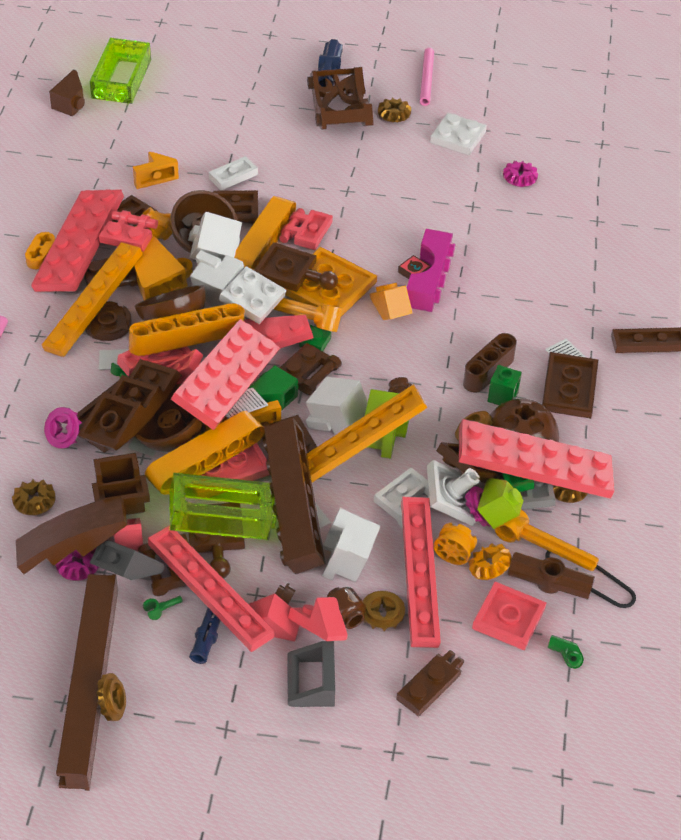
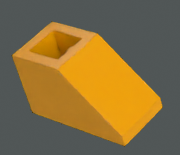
[369,282,413,320]

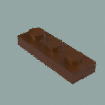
[611,327,681,353]

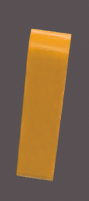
[234,196,296,270]
[129,303,245,356]
[145,411,265,495]

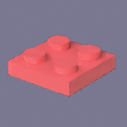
[472,582,547,651]

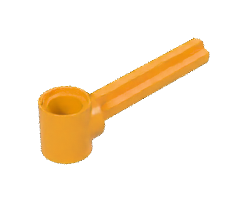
[273,298,343,332]
[495,509,599,571]

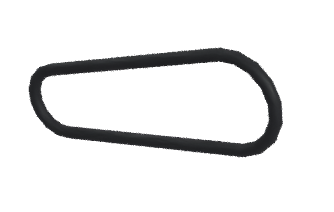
[545,550,636,608]

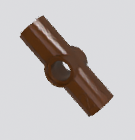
[508,552,595,600]

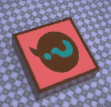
[398,255,431,279]

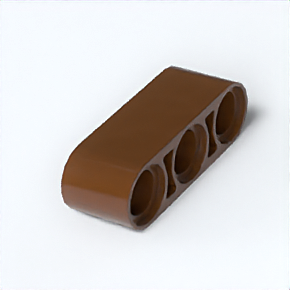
[463,333,517,393]

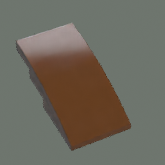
[77,359,182,451]
[15,496,128,574]

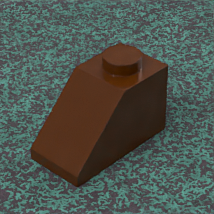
[49,69,85,117]

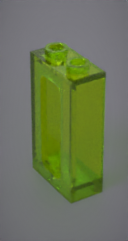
[90,38,151,104]
[169,473,276,540]

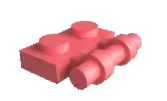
[279,208,333,250]
[99,210,158,252]

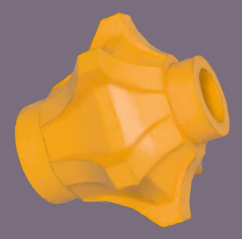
[143,207,172,241]

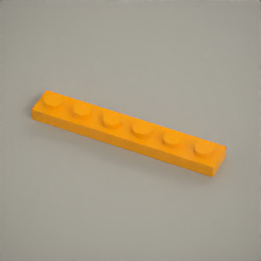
[42,242,143,357]
[307,384,428,482]

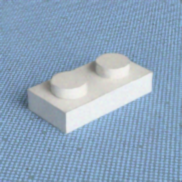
[209,156,258,191]

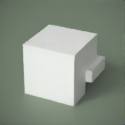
[188,212,242,262]
[190,250,244,306]
[306,377,368,435]
[322,508,380,582]

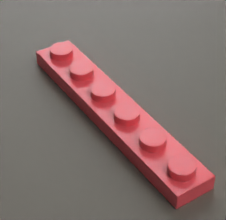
[401,497,441,648]
[148,525,274,652]

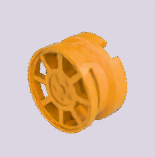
[433,522,477,565]

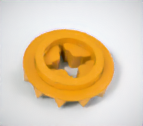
[468,543,512,580]

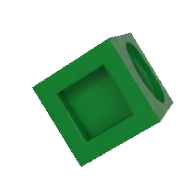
[487,365,522,405]

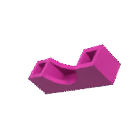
[406,228,456,312]

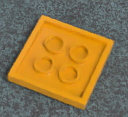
[282,247,377,317]

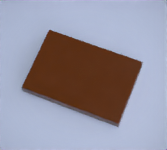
[542,352,599,419]

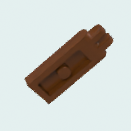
[396,650,464,717]

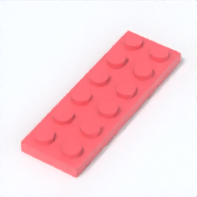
[31,189,124,292]
[171,319,280,430]
[459,419,614,499]

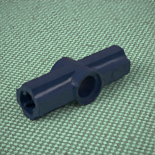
[318,39,343,87]

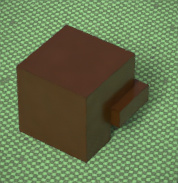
[92,453,150,515]

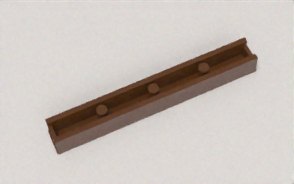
[56,574,118,791]

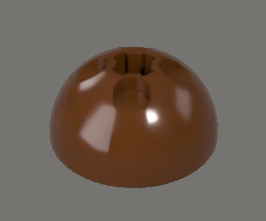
[170,190,238,254]
[134,285,206,321]
[135,384,204,452]
[490,398,559,442]

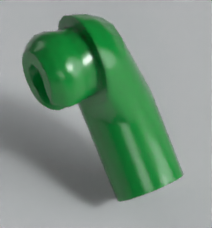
[548,635,584,669]

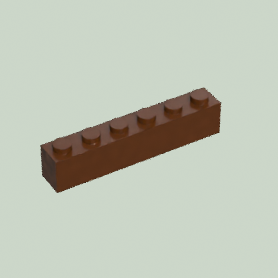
[263,417,326,574]

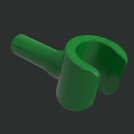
[143,596,183,620]

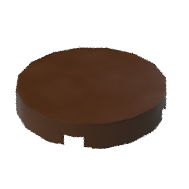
[85,301,132,341]

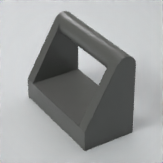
[90,540,164,580]
[287,641,335,707]

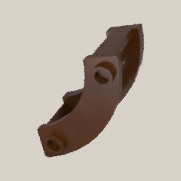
[307,67,374,130]

